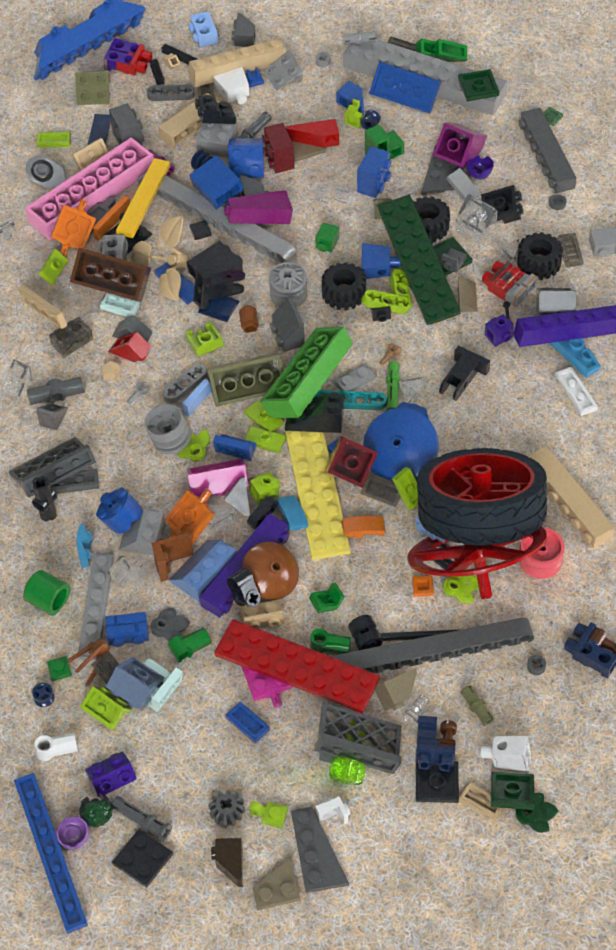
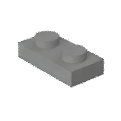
[335,363,376,391]

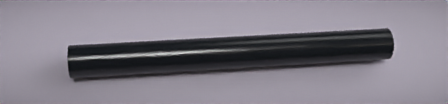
[380,629,459,641]

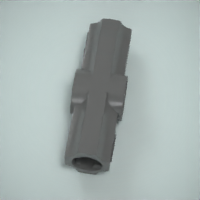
[27,377,85,405]

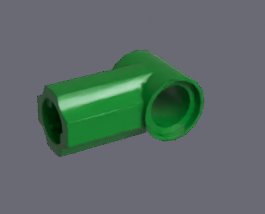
[168,628,212,663]
[310,628,351,654]

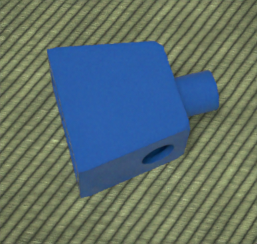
[361,243,401,279]

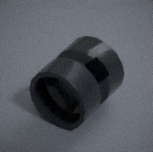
[348,615,383,650]

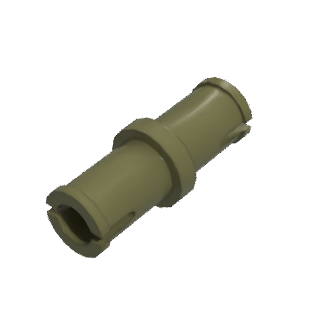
[460,685,495,726]

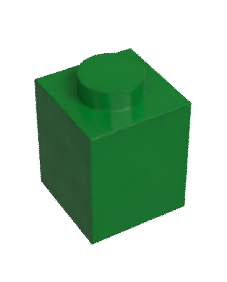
[315,222,340,252]

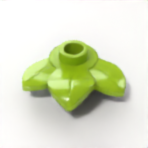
[177,429,210,462]
[442,569,479,604]

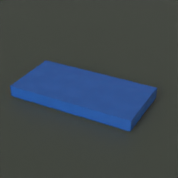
[369,62,441,114]

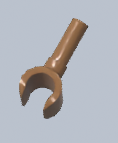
[380,343,402,365]

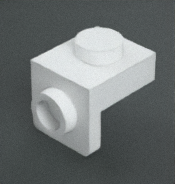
[316,797,350,824]

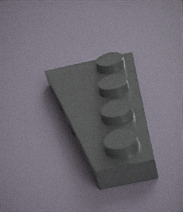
[291,807,349,893]

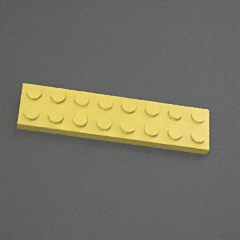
[285,431,351,560]

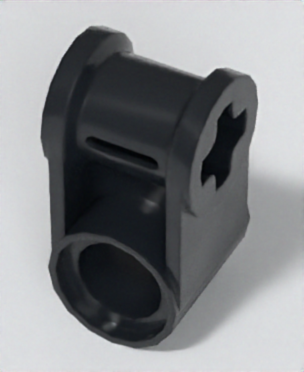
[227,568,261,608]

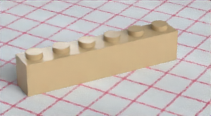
[189,39,286,87]
[528,446,615,548]

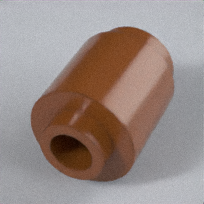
[239,305,259,333]

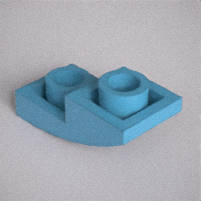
[276,495,308,530]
[77,524,93,569]

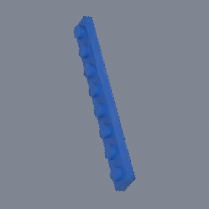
[14,773,88,934]

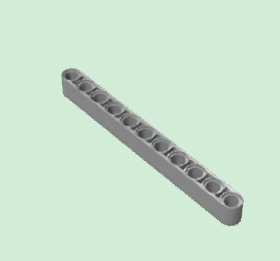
[137,171,296,263]

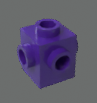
[484,314,514,347]

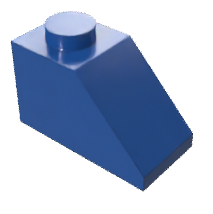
[336,81,364,117]

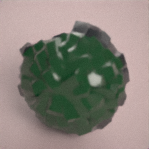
[79,794,113,828]

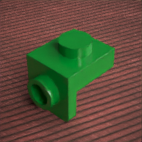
[309,583,344,613]

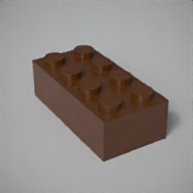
[70,247,151,302]

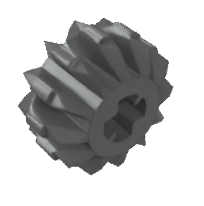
[208,789,245,827]

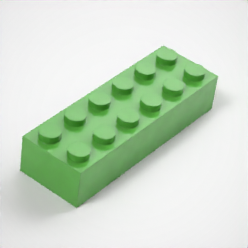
[261,327,353,418]

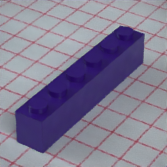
[513,305,616,347]
[199,513,290,618]

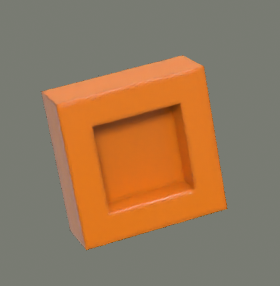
[412,576,434,597]

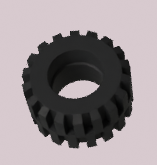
[413,196,450,243]
[517,232,563,280]
[321,262,366,310]

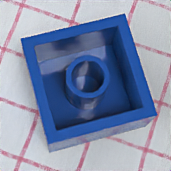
[228,138,264,178]
[357,146,391,198]

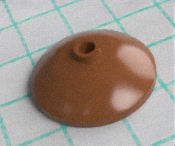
[242,542,299,600]

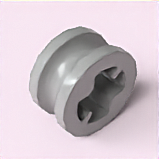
[316,52,330,67]

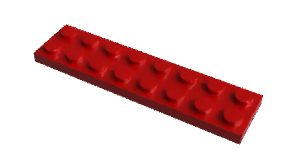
[214,619,380,714]

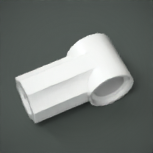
[34,733,78,761]

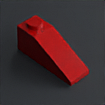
[286,119,340,147]

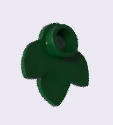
[515,793,559,833]

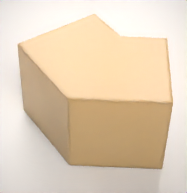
[164,53,181,70]
[101,361,121,380]

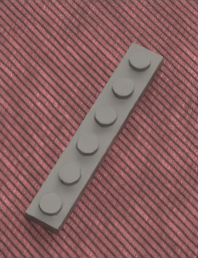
[78,553,114,661]

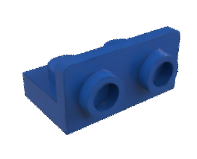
[213,434,257,461]

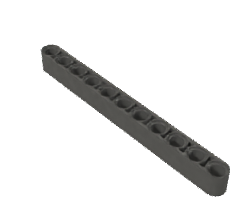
[330,618,534,674]

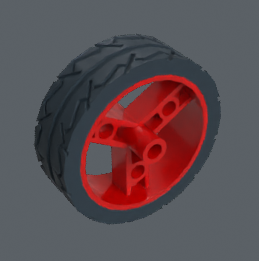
[417,448,547,545]

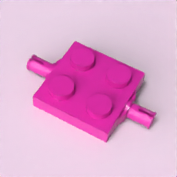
[241,666,293,708]

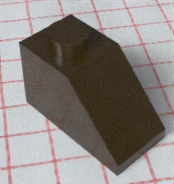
[211,838,243,887]

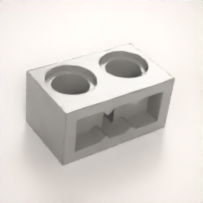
[100,234,128,260]

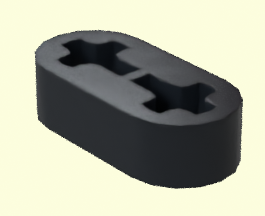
[247,495,279,529]

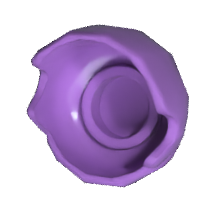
[56,816,89,850]

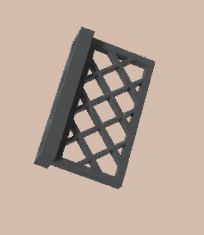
[9,437,96,498]
[314,702,402,774]

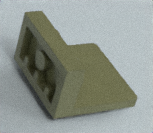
[75,71,110,105]

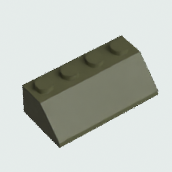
[206,352,284,407]

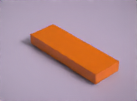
[93,195,130,240]

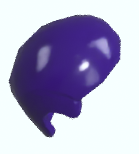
[466,155,494,180]

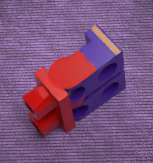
[103,38,153,75]

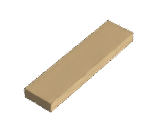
[18,285,67,329]

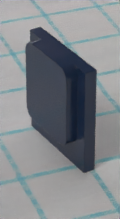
[198,297,239,322]

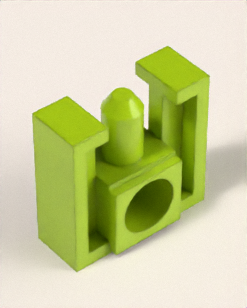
[185,322,224,357]

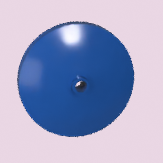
[363,408,439,483]

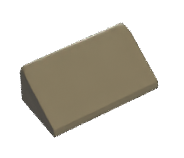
[458,277,477,312]

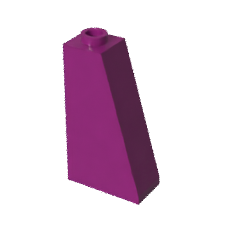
[224,190,293,224]

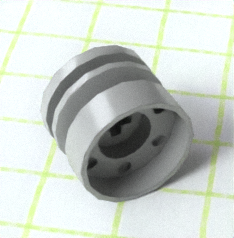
[269,262,307,308]
[144,404,191,455]

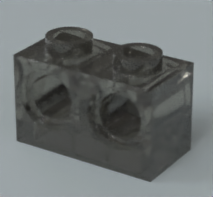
[49,317,93,358]

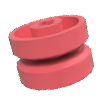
[519,527,565,579]

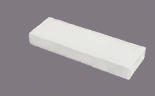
[555,367,598,416]

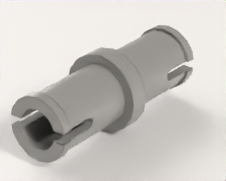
[343,31,377,45]

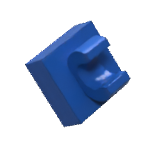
[245,67,264,88]

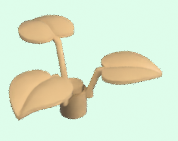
[132,216,189,301]

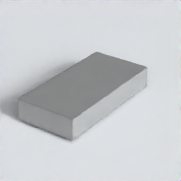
[446,168,482,204]

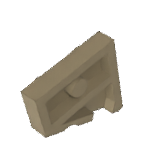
[252,859,300,911]

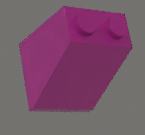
[433,123,488,168]

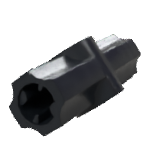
[32,476,57,522]

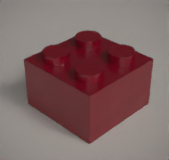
[262,123,295,174]
[325,436,378,488]

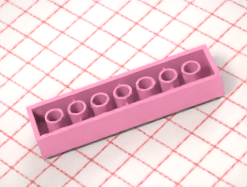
[25,137,154,241]

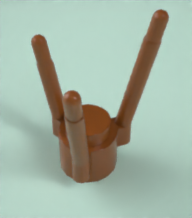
[67,639,110,686]

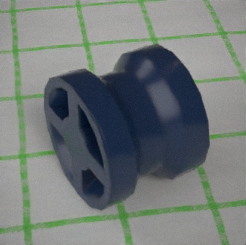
[361,110,381,130]
[32,682,55,708]

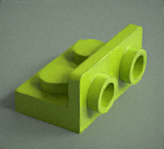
[80,686,131,730]

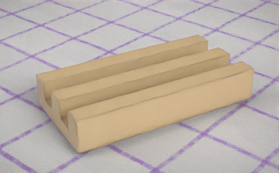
[459,782,504,821]

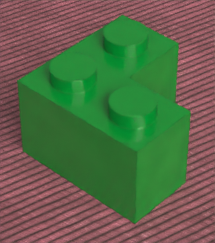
[365,125,404,160]

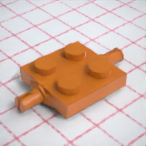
[50,199,96,257]
[164,488,215,544]

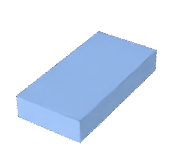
[182,379,211,417]

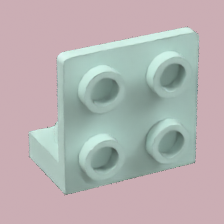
[144,658,183,712]

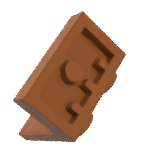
[152,532,193,582]

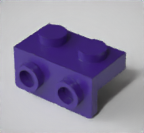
[85,751,137,797]

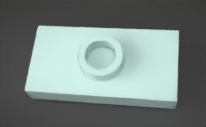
[100,293,140,318]

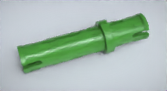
[386,362,401,411]

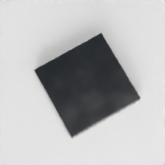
[416,762,459,803]

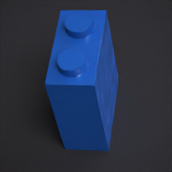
[189,155,244,210]

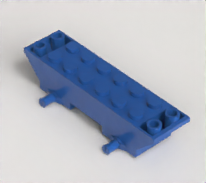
[34,0,146,81]

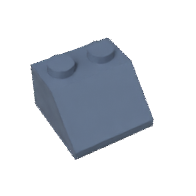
[106,657,164,709]

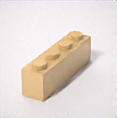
[158,93,220,147]

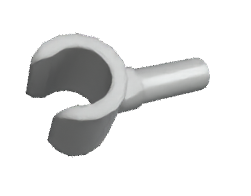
[127,382,150,404]

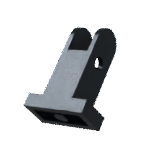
[193,269,246,310]
[439,345,490,401]

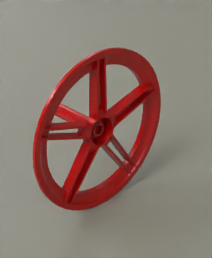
[407,526,547,599]

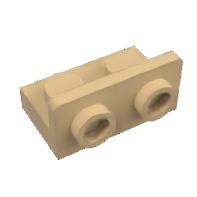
[240,600,284,629]

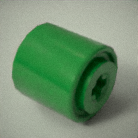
[23,570,71,616]

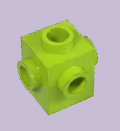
[249,472,280,505]

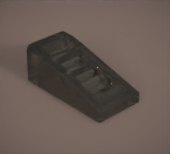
[557,233,584,268]

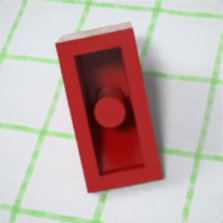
[108,331,152,362]

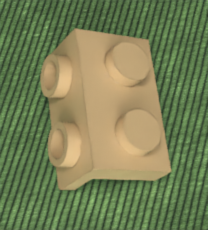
[72,138,109,171]

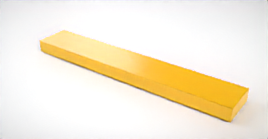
[116,158,170,238]

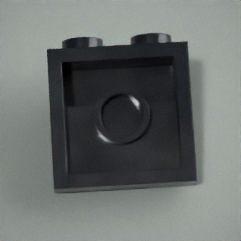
[195,95,236,124]
[481,185,524,224]

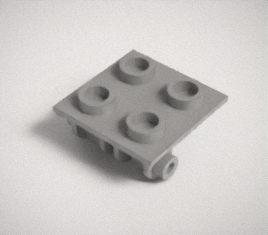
[263,51,303,91]

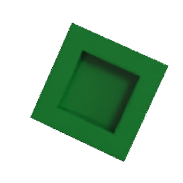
[47,656,72,681]

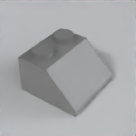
[119,509,165,555]

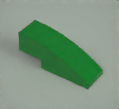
[415,38,467,62]

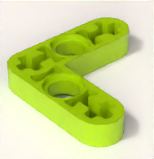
[361,269,412,314]

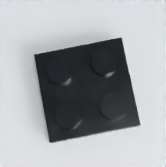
[112,829,173,888]

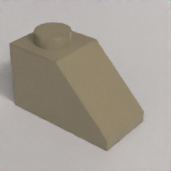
[375,669,417,711]

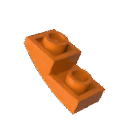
[341,516,386,539]

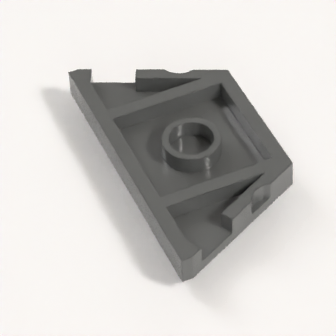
[421,145,464,196]

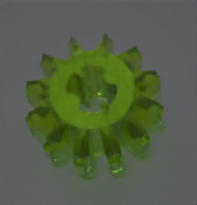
[329,757,366,785]

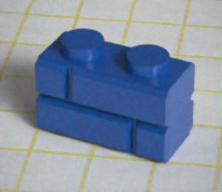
[105,612,149,647]

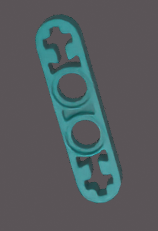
[314,390,387,410]

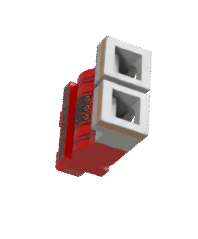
[482,261,538,308]

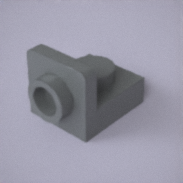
[441,248,467,273]

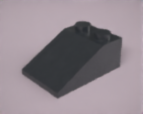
[285,392,344,433]

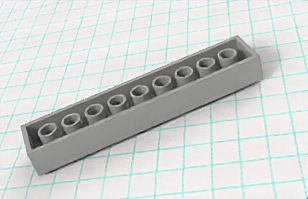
[343,39,507,116]

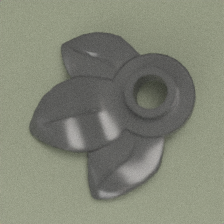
[150,608,190,641]

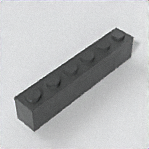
[519,108,577,193]

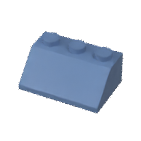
[169,540,236,601]

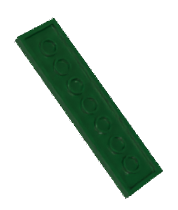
[377,194,461,325]

